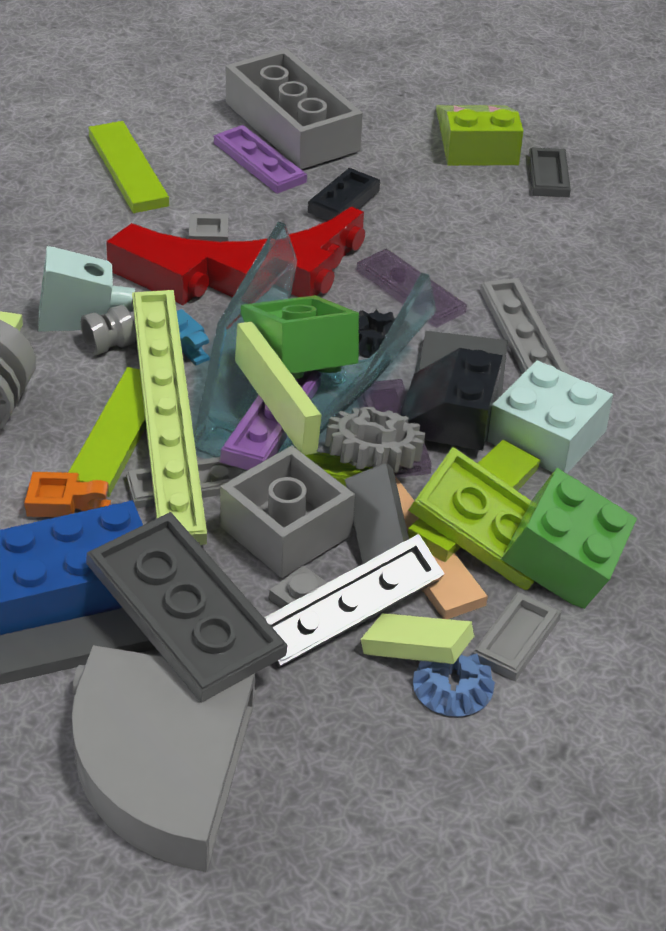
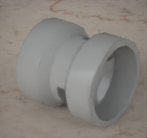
[80,305,136,356]

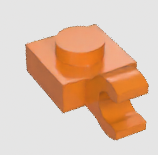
[24,472,111,518]

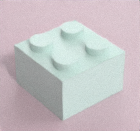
[487,360,613,473]

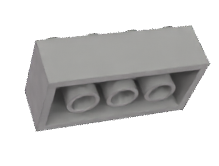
[226,48,363,169]

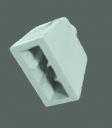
[38,246,135,332]

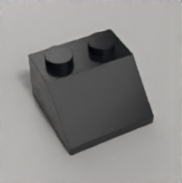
[401,348,503,451]

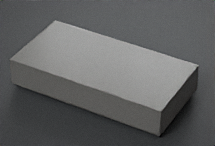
[472,592,561,681]

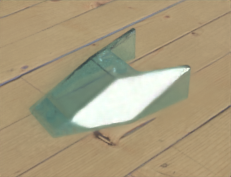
[194,222,437,470]

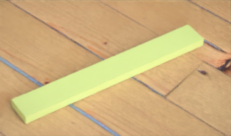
[132,290,207,545]

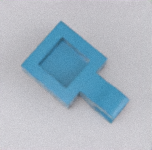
[177,309,210,365]

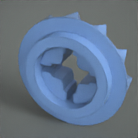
[413,653,495,717]

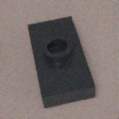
[308,168,380,221]

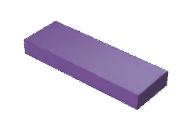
[214,125,307,194]

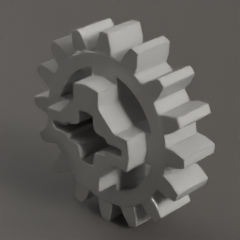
[325,407,425,472]

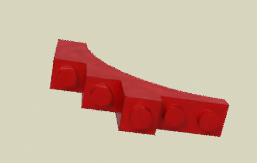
[106,207,365,305]

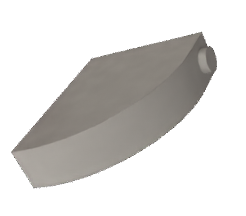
[72,645,255,872]

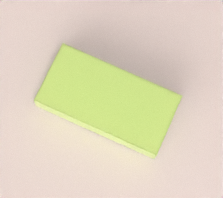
[361,613,474,664]

